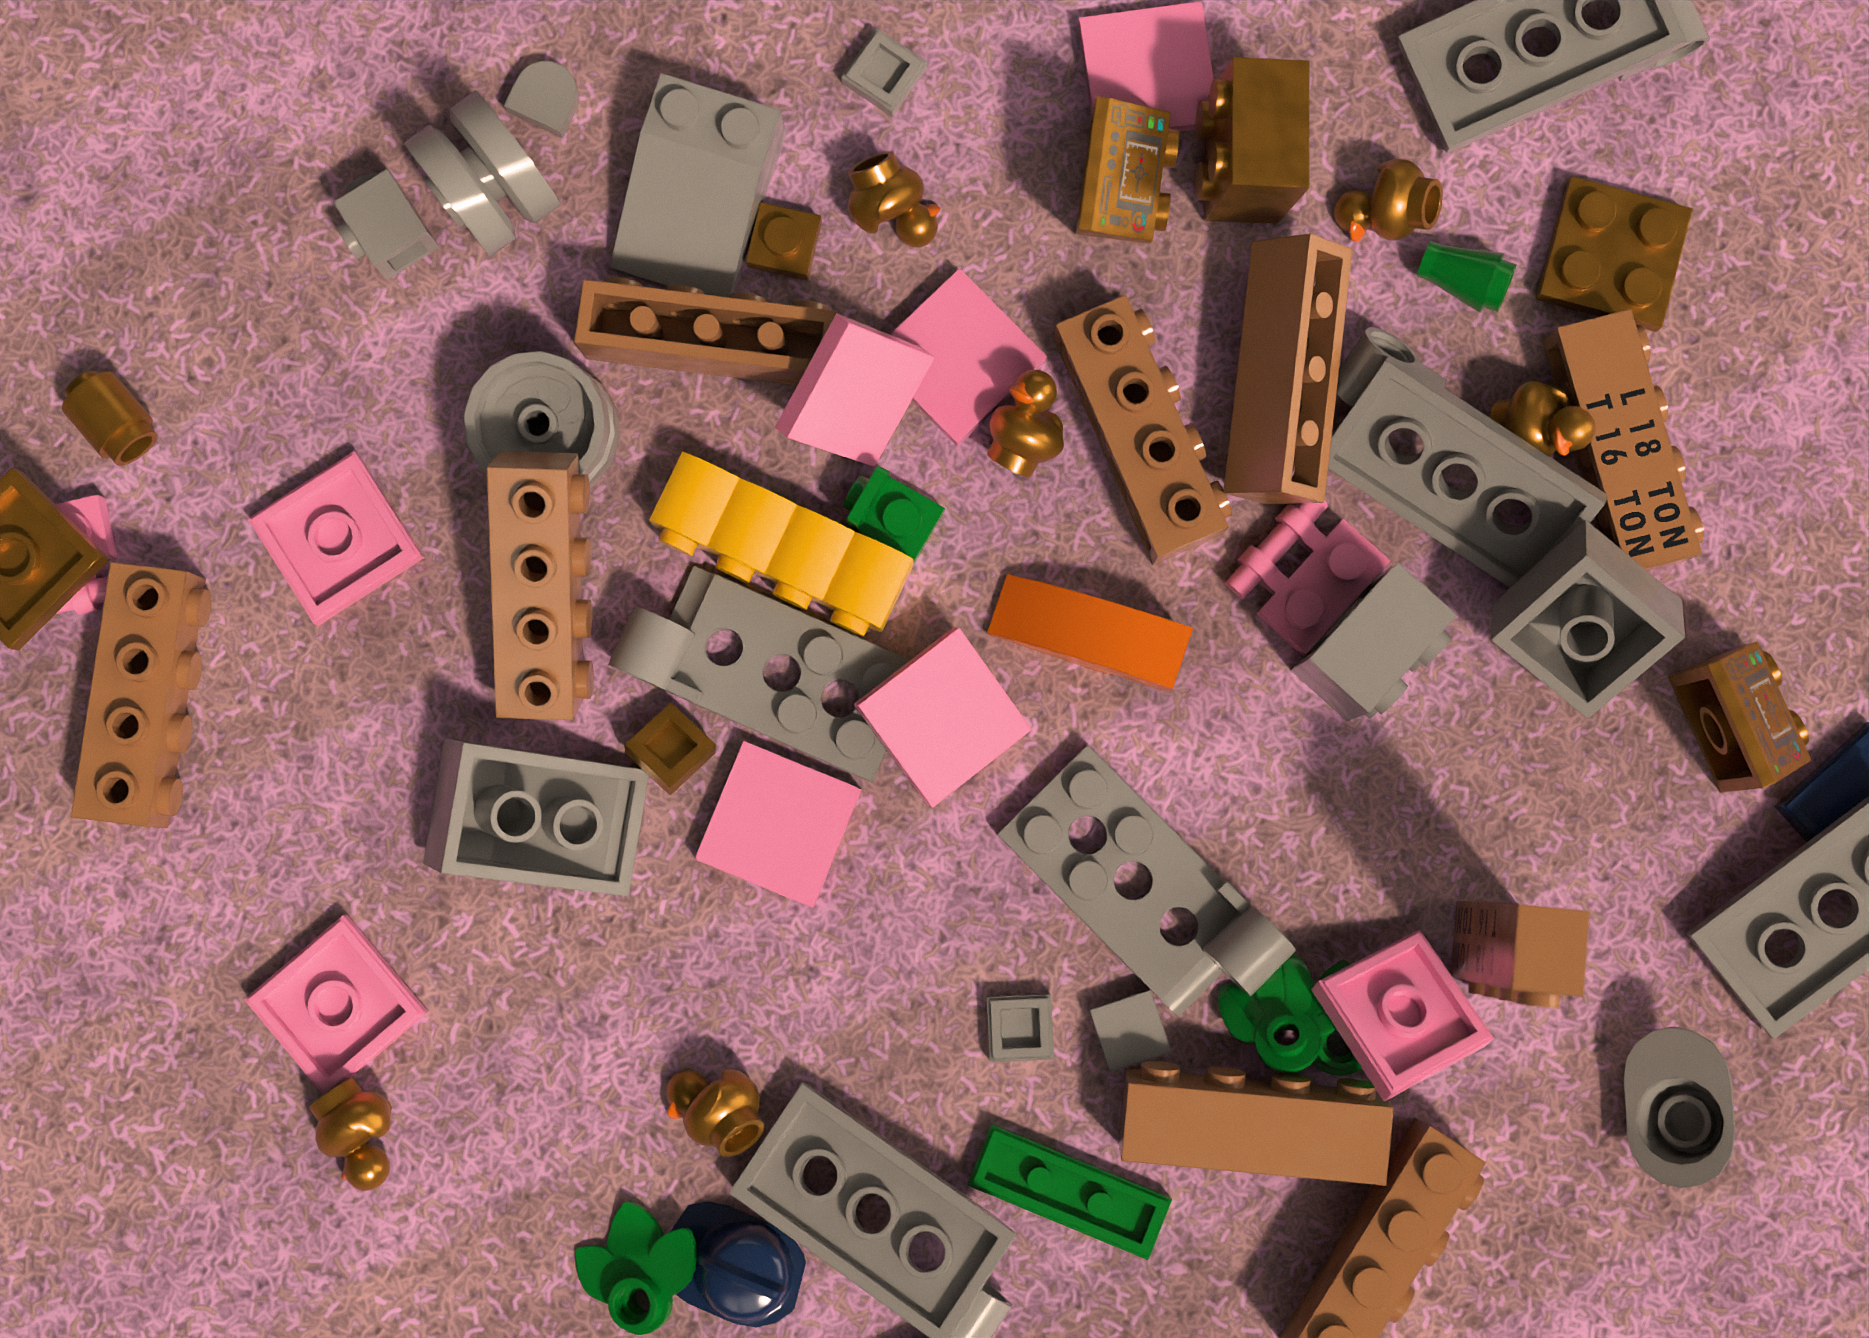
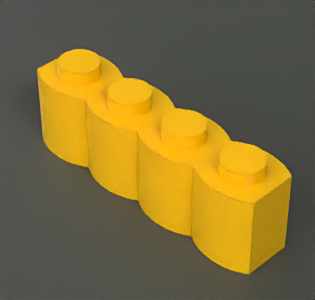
[649,451,914,637]

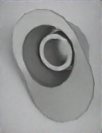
[1624,1026,1735,1188]

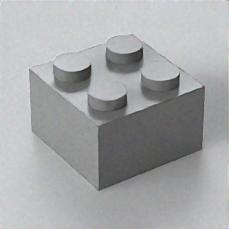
[1491,520,1685,719]
[1290,562,1457,721]

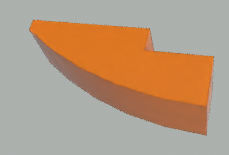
[987,574,1193,693]

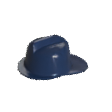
[670,1201,806,1328]

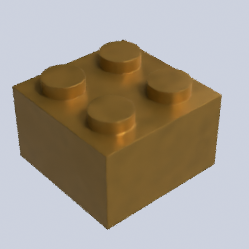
[1195,57,1310,223]

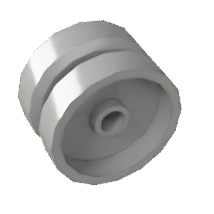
[403,90,561,258]
[464,351,620,487]

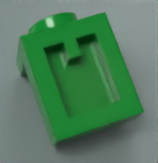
[843,465,945,564]

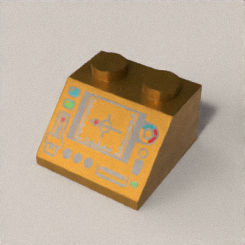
[1076,96,1180,244]
[1668,641,1811,793]

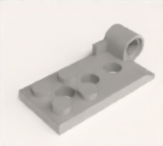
[1397,0,1710,154]
[1328,327,1607,588]
[608,566,910,783]
[997,745,1296,1017]
[1686,796,1869,1039]
[729,1083,1018,1338]

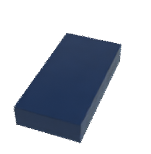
[1774,722,1869,842]

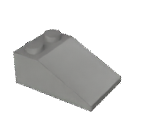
[610,73,786,297]
[423,737,649,897]

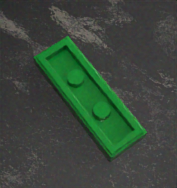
[967,1123,1172,1260]

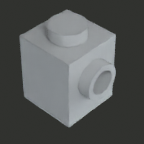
[333,169,440,280]

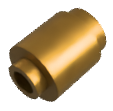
[61,371,158,466]

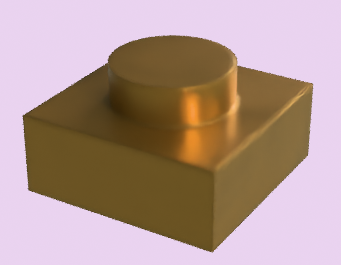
[746,202,822,281]
[625,702,716,795]

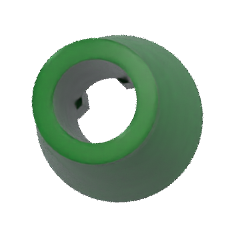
[1417,241,1517,313]

